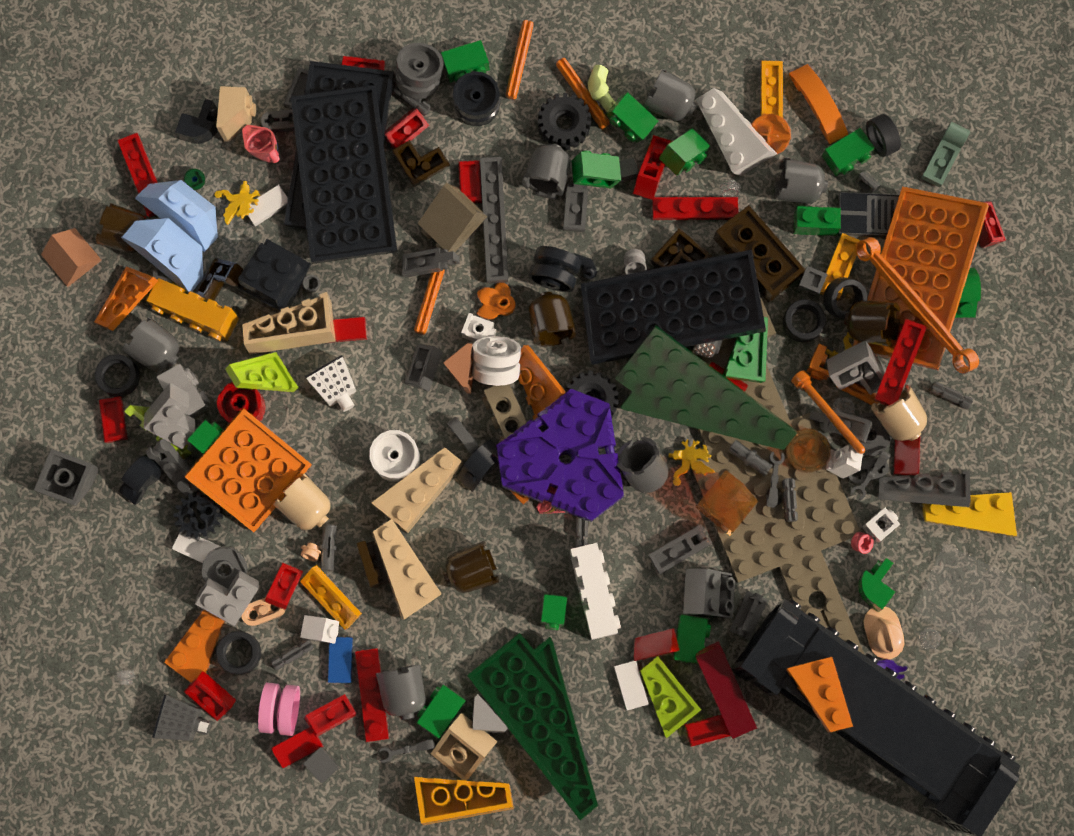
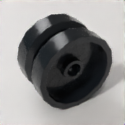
[453,71,500,126]
[528,246,582,292]

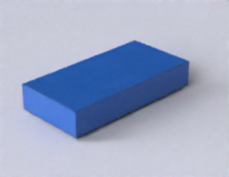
[328,637,353,683]

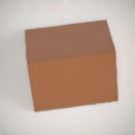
[41,228,102,287]
[444,343,474,394]

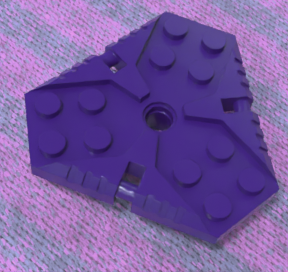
[497,389,624,522]

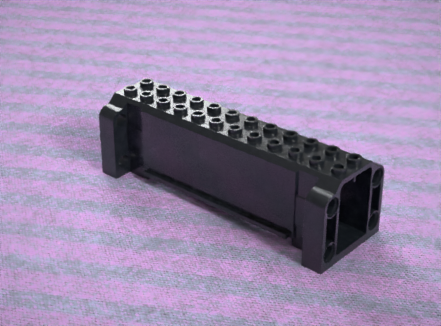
[731,599,1020,836]

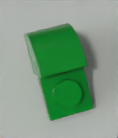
[955,268,981,318]
[858,558,895,612]

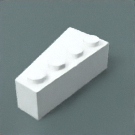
[696,88,777,175]
[570,543,621,640]

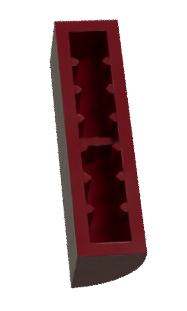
[696,641,757,739]

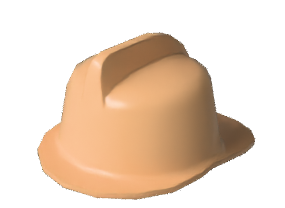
[863,607,904,659]

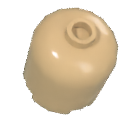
[871,385,927,441]
[273,473,331,530]

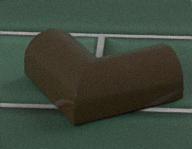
[392,140,450,187]
[651,228,712,269]
[195,258,243,302]

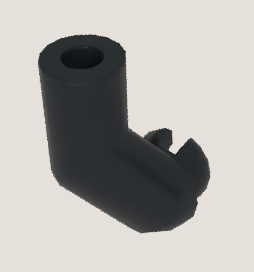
[574,253,597,279]

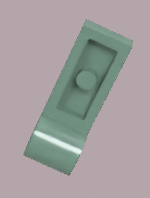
[921,121,971,188]

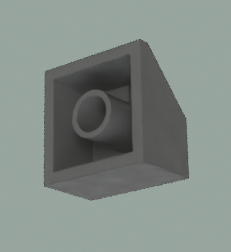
[34,449,99,506]

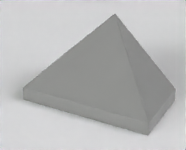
[473,694,508,733]

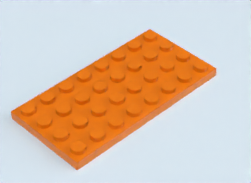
[852,186,988,371]

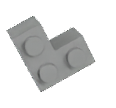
[826,341,886,395]
[157,364,210,418]
[144,383,195,449]
[195,570,259,626]

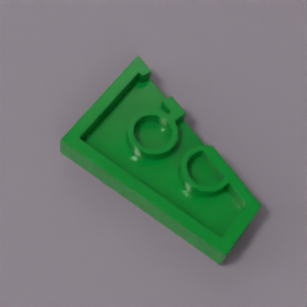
[723,317,768,383]

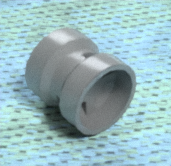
[624,249,647,275]

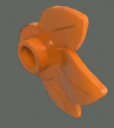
[477,283,516,319]

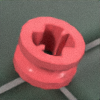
[851,532,874,554]

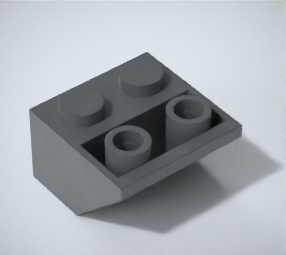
[683,569,735,619]

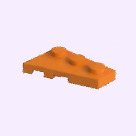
[94,266,159,331]
[518,345,566,420]
[164,610,225,683]
[786,657,853,733]

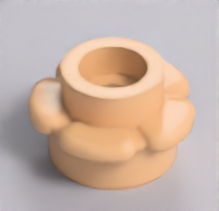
[301,543,321,562]

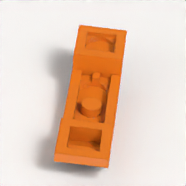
[788,64,849,145]

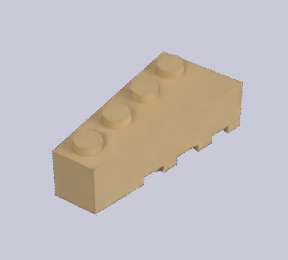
[242,292,336,354]
[372,448,463,533]
[371,519,441,620]

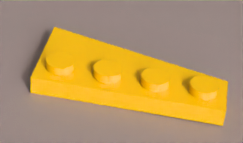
[922,492,1017,537]

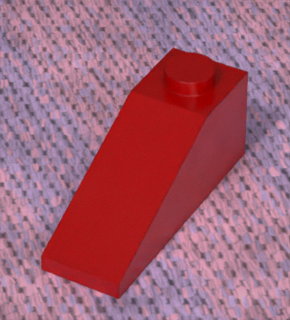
[633,135,673,200]

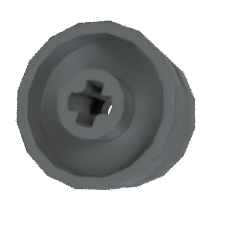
[394,43,443,99]

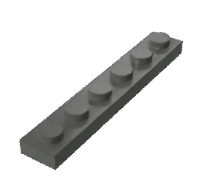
[480,157,508,283]

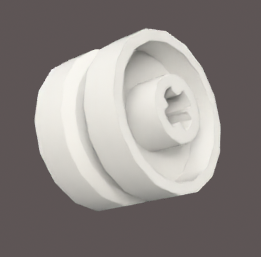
[472,336,521,386]
[370,430,420,482]

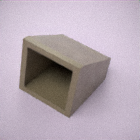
[418,182,488,252]

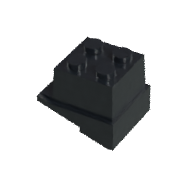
[237,239,312,313]

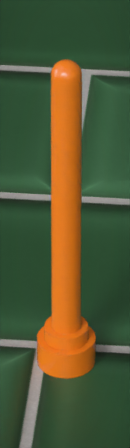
[791,370,865,454]

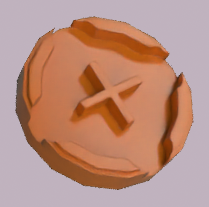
[751,114,791,156]

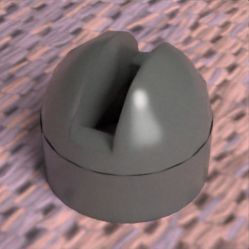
[302,275,320,293]

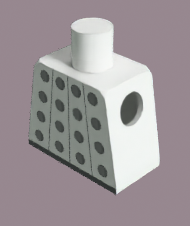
[305,355,356,412]

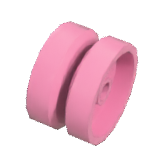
[258,682,300,736]

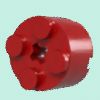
[217,382,266,423]

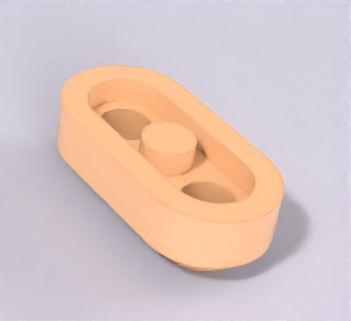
[241,597,285,626]

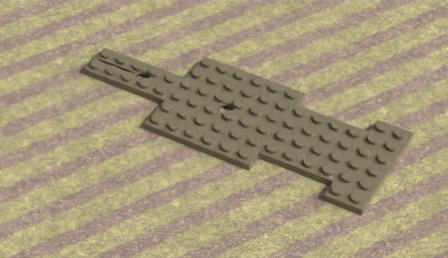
[685,296,864,654]

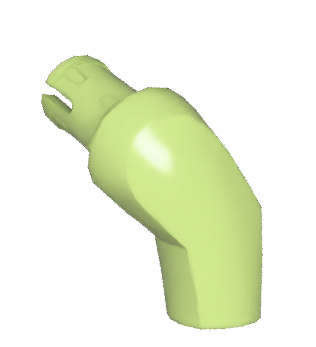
[588,65,615,112]

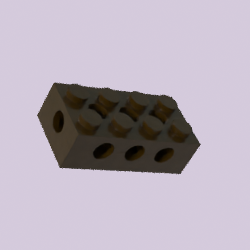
[713,205,806,302]

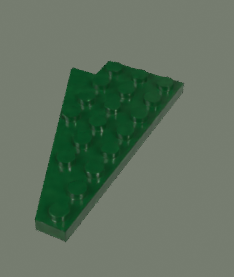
[615,326,797,450]
[467,633,599,821]

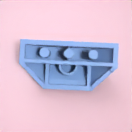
[135,180,218,252]
[121,218,203,293]

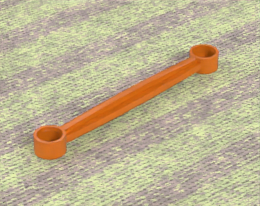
[855,237,979,374]

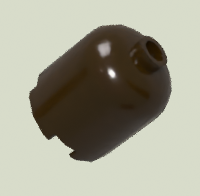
[96,203,147,253]
[529,292,576,347]
[844,300,900,347]
[443,541,499,593]

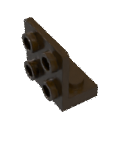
[356,541,389,588]

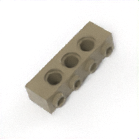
[482,384,527,441]

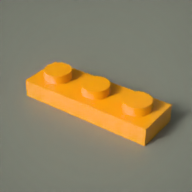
[761,61,783,118]
[820,233,861,301]
[300,565,362,630]

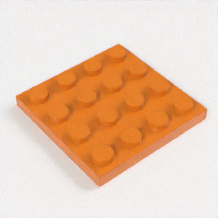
[185,408,312,532]

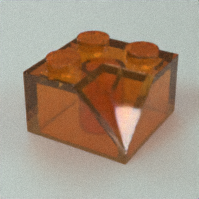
[696,470,758,536]

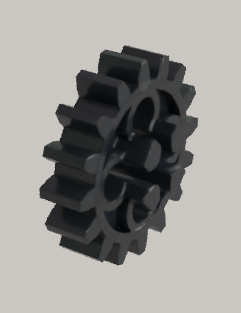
[173,492,223,541]

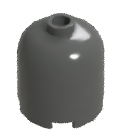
[643,69,697,121]
[522,144,571,199]
[774,157,828,204]
[122,317,179,372]
[617,437,668,493]
[376,664,425,720]

